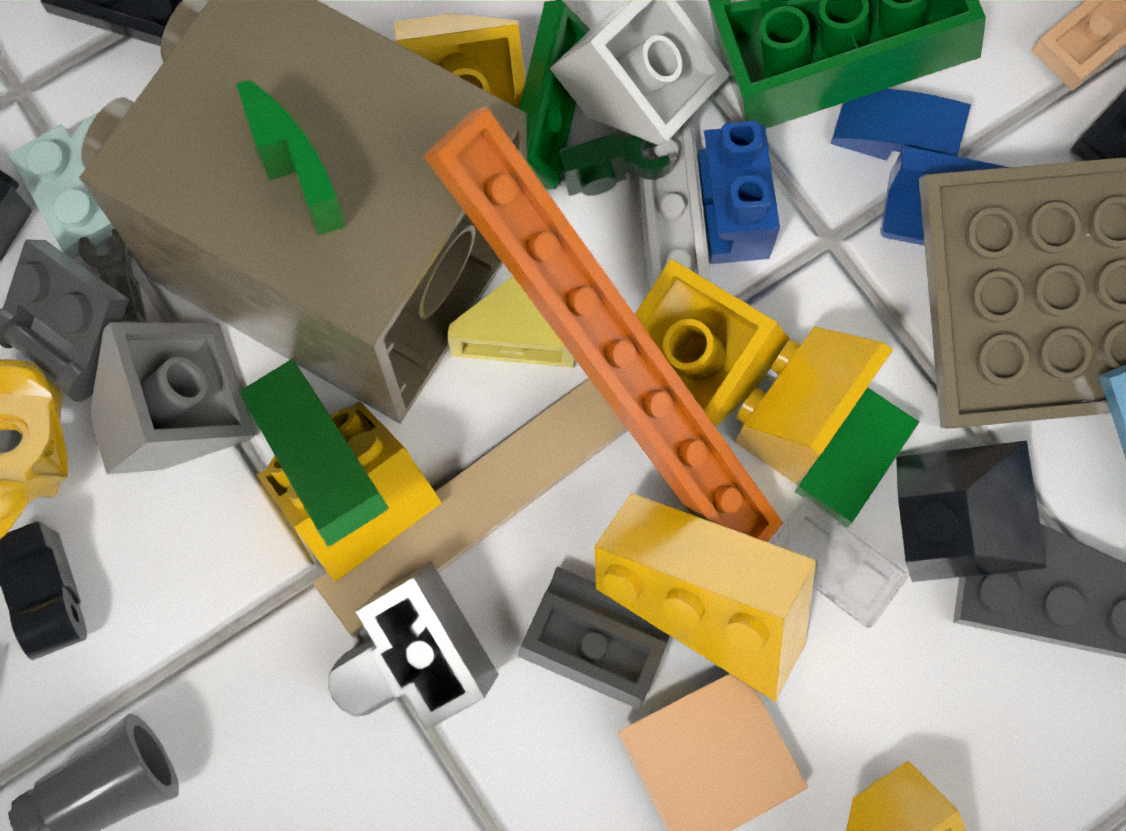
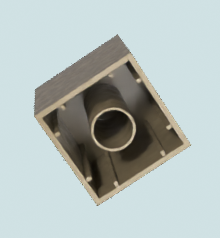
[79,0,527,424]

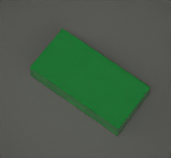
[794,387,920,528]

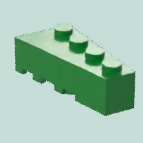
[708,0,986,129]

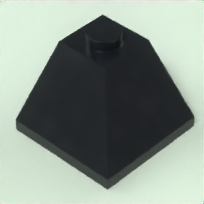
[896,440,1046,582]

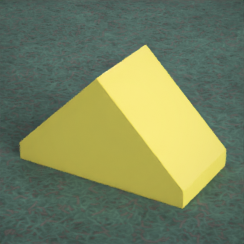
[448,276,575,368]

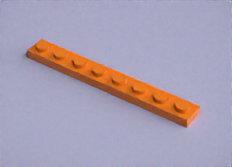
[423,107,784,542]

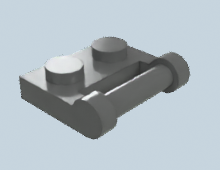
[0,239,129,402]

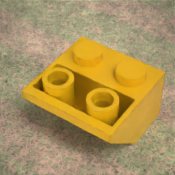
[256,401,442,583]

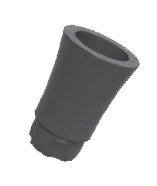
[8,714,179,831]

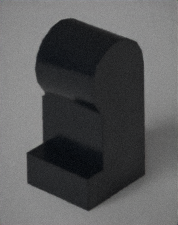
[0,521,87,660]

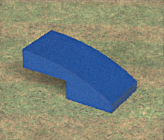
[830,89,971,161]

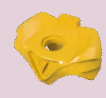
[0,359,68,539]

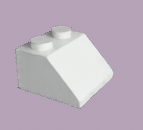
[550,0,730,146]

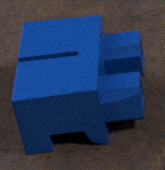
[697,121,780,264]

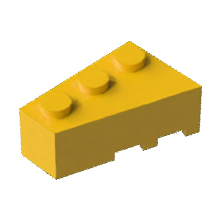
[594,493,816,702]

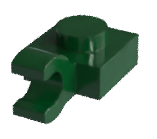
[558,133,670,196]

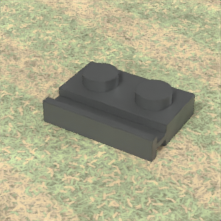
[518,566,670,710]

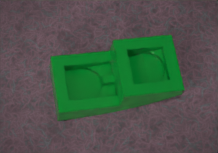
[236,79,346,236]

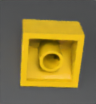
[735,326,894,485]

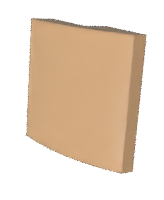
[618,674,808,831]

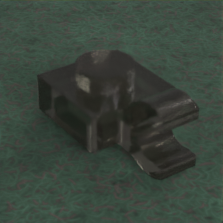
[78,229,149,322]

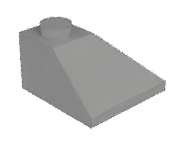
[89,322,255,474]

